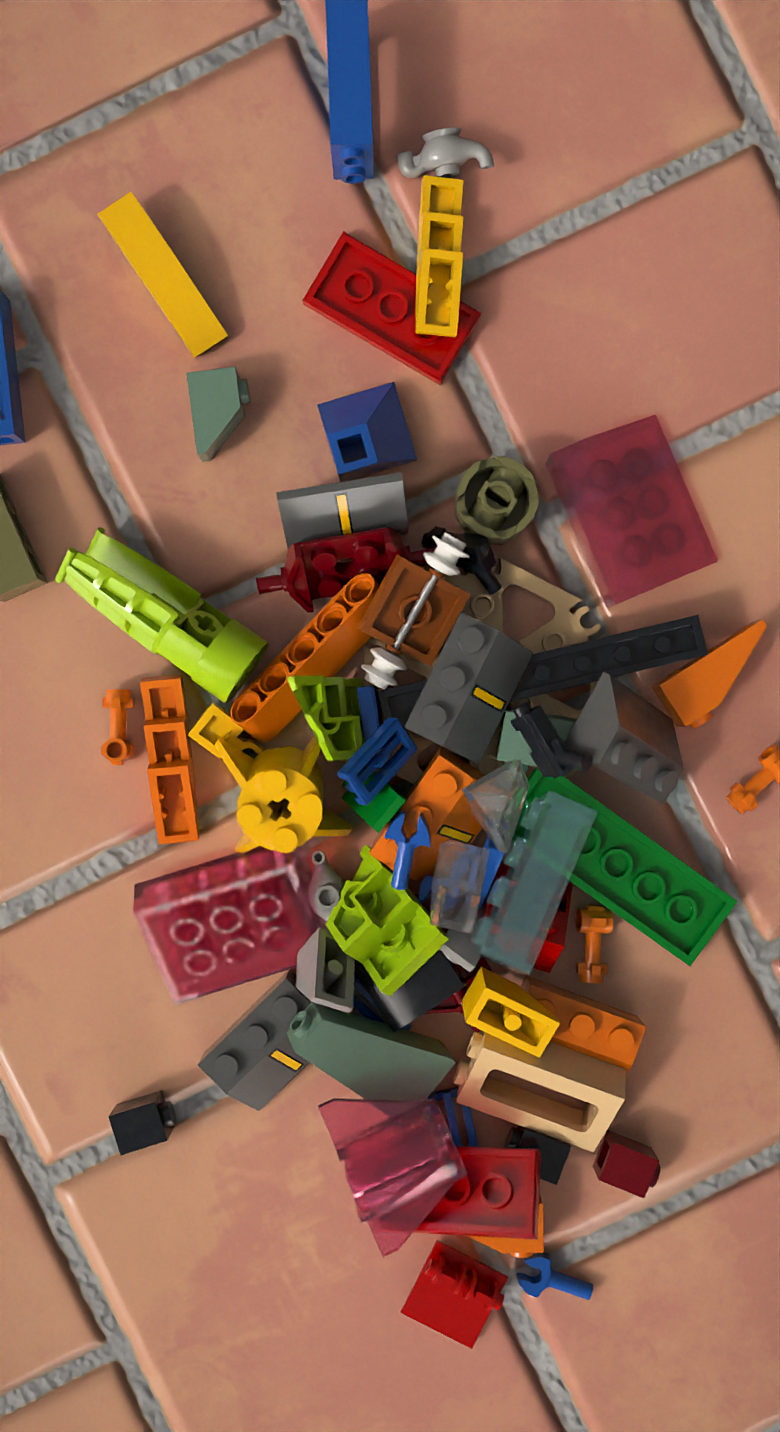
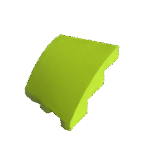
[287,675,365,761]
[326,844,449,997]

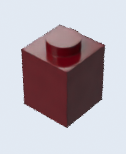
[593,1130,661,1198]

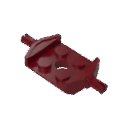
[256,527,436,613]

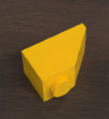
[462,967,560,1058]

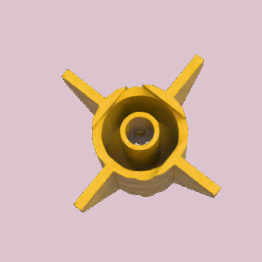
[214,735,352,854]

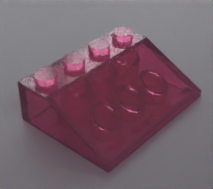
[545,414,718,609]
[133,846,319,1005]

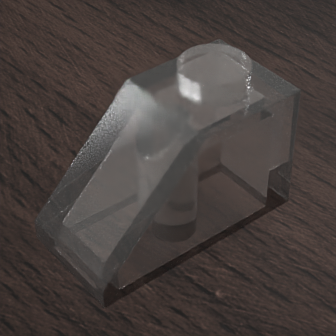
[430,840,490,934]

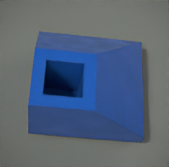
[317,382,417,482]

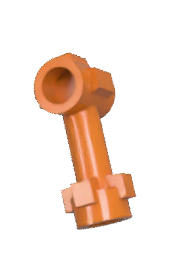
[101,689,135,765]
[726,745,780,815]
[575,905,613,984]

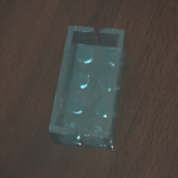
[470,790,597,974]

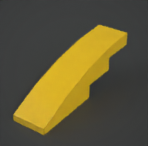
[415,175,464,337]
[97,191,228,358]

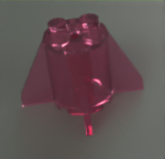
[318,1098,468,1257]

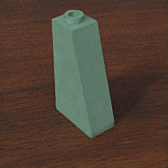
[286,1002,456,1125]

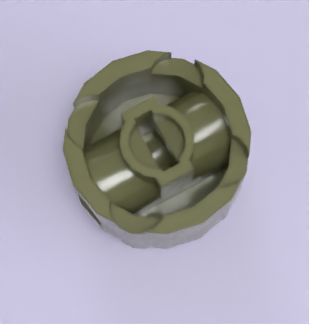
[454,456,539,545]

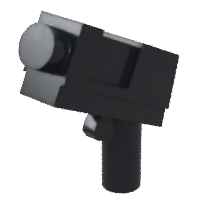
[421,526,502,595]
[510,702,593,779]

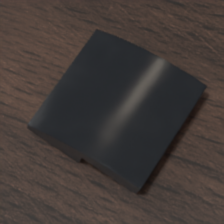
[354,950,467,1032]

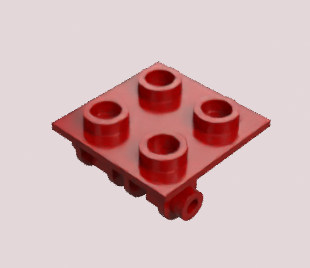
[401,1240,508,1349]

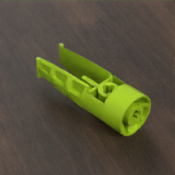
[55,527,269,703]

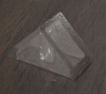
[462,760,530,853]

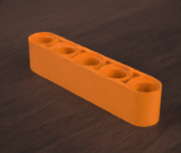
[230,573,380,742]

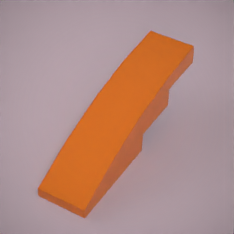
[140,674,199,845]

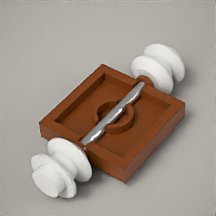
[357,533,471,690]

